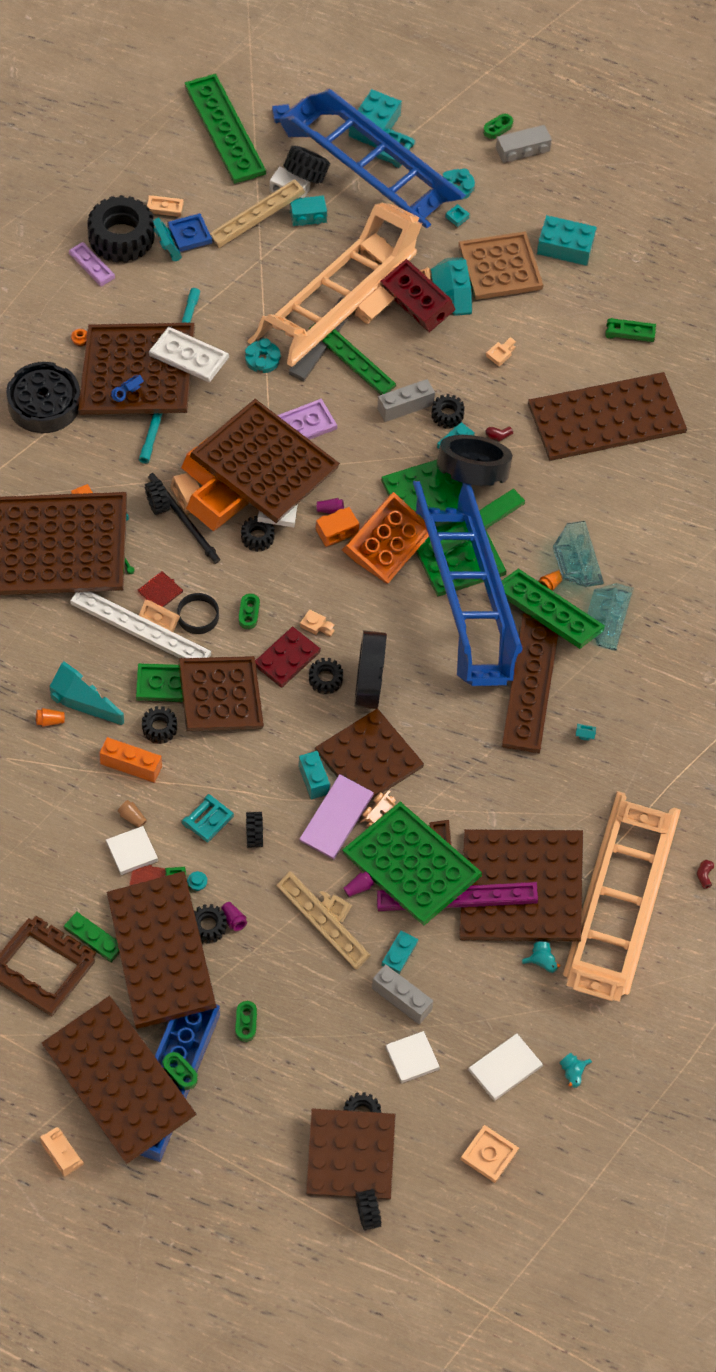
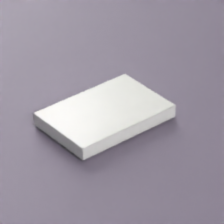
[469,1034,543,1101]

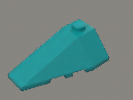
[50,661,124,725]

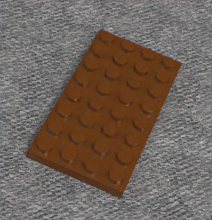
[528,372,687,461]
[107,871,217,1029]
[42,995,197,1165]

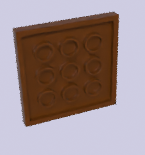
[178,656,264,731]
[315,709,424,801]
[306,1109,396,1200]

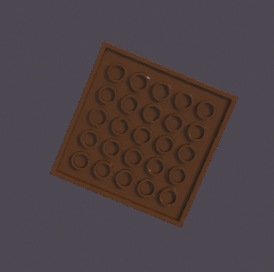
[78,322,195,415]
[190,399,340,523]
[460,829,583,942]

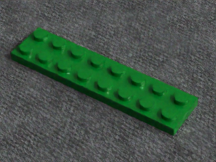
[185,73,266,184]

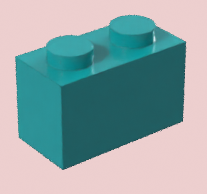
[290,196,327,226]
[298,751,330,800]

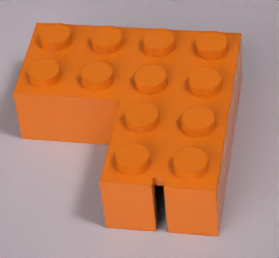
[181,437,249,531]

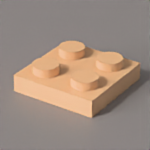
[461,1125,519,1183]

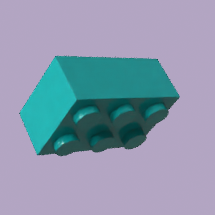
[348,89,402,148]
[537,215,597,266]

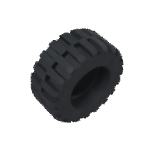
[87,195,155,263]

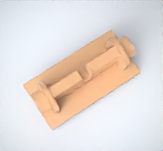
[360,790,396,828]

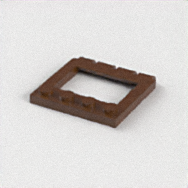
[0,916,96,1017]

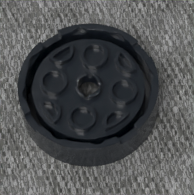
[6,362,80,433]
[436,435,513,486]
[354,630,387,709]

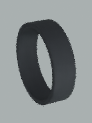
[177,593,219,634]

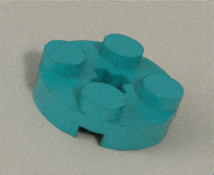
[443,168,475,200]
[245,338,281,373]

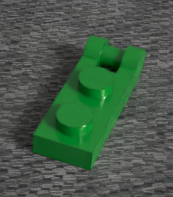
[605,318,656,342]

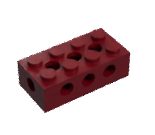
[380,258,456,333]

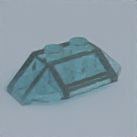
[553,521,604,587]
[587,583,634,651]

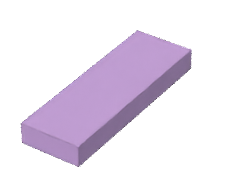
[69,242,115,287]

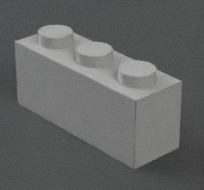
[496,125,552,163]
[377,379,435,422]
[372,964,433,1025]

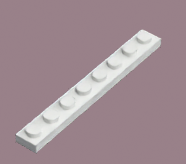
[70,592,211,658]

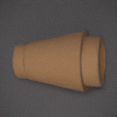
[117,800,147,828]

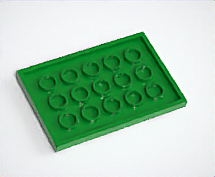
[342,801,482,926]

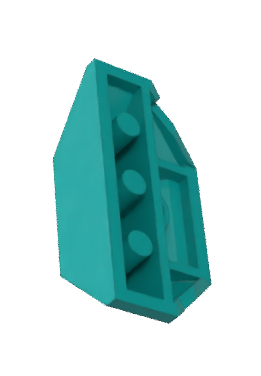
[431,257,472,316]

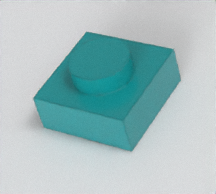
[445,204,470,227]
[576,723,596,741]

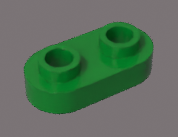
[483,114,513,139]
[239,593,260,629]
[235,1001,257,1042]
[163,1052,198,1090]

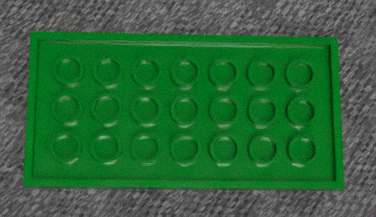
[381,459,507,597]

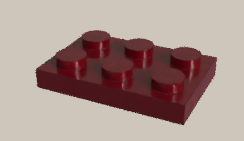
[255,626,321,688]

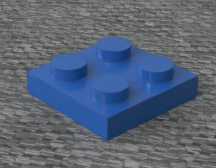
[168,213,212,252]

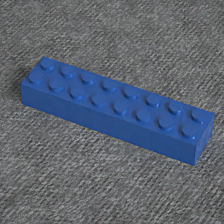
[141,1005,220,1162]

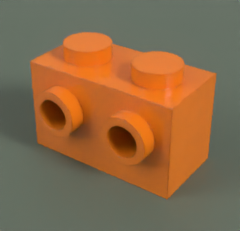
[316,507,359,547]

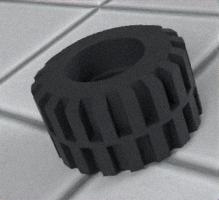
[283,146,330,184]

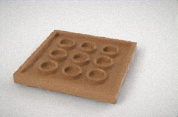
[458,231,543,300]

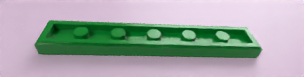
[309,323,396,395]
[427,488,525,555]

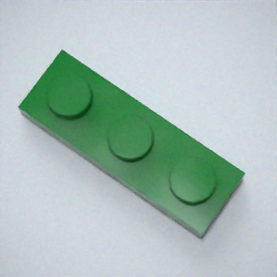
[64,911,120,963]

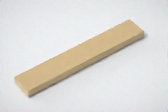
[210,179,305,248]
[276,871,371,970]

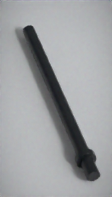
[148,473,221,564]

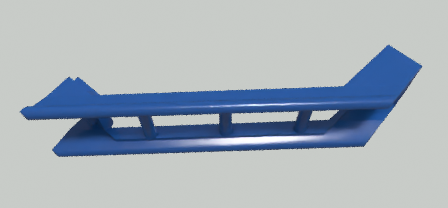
[278,89,466,228]
[413,481,522,686]

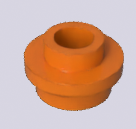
[71,329,87,346]

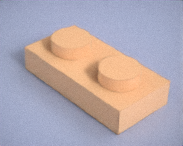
[147,195,184,217]
[139,600,180,632]

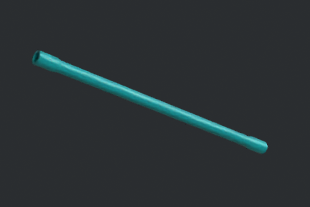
[138,288,200,464]

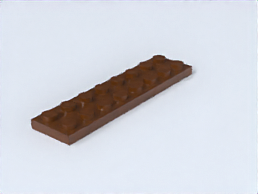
[502,614,558,753]

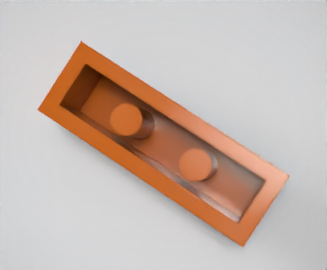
[99,737,162,783]

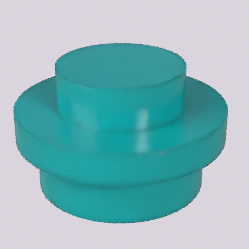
[187,871,208,891]

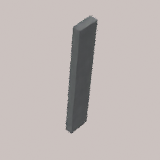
[289,297,352,382]

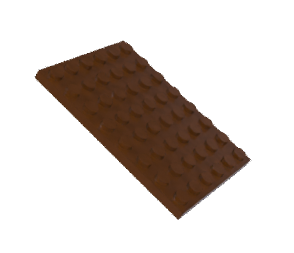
[0,492,127,595]

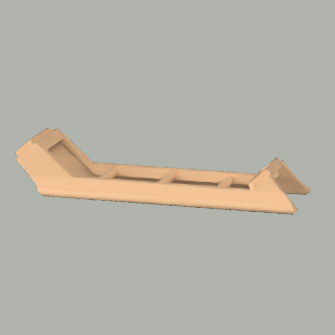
[247,203,422,367]
[563,791,681,1002]

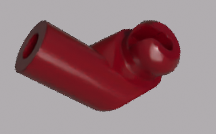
[485,426,513,441]
[697,860,714,889]

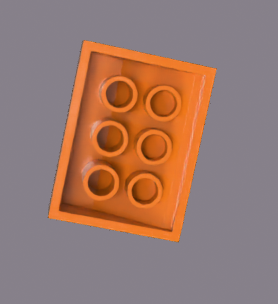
[341,492,429,584]

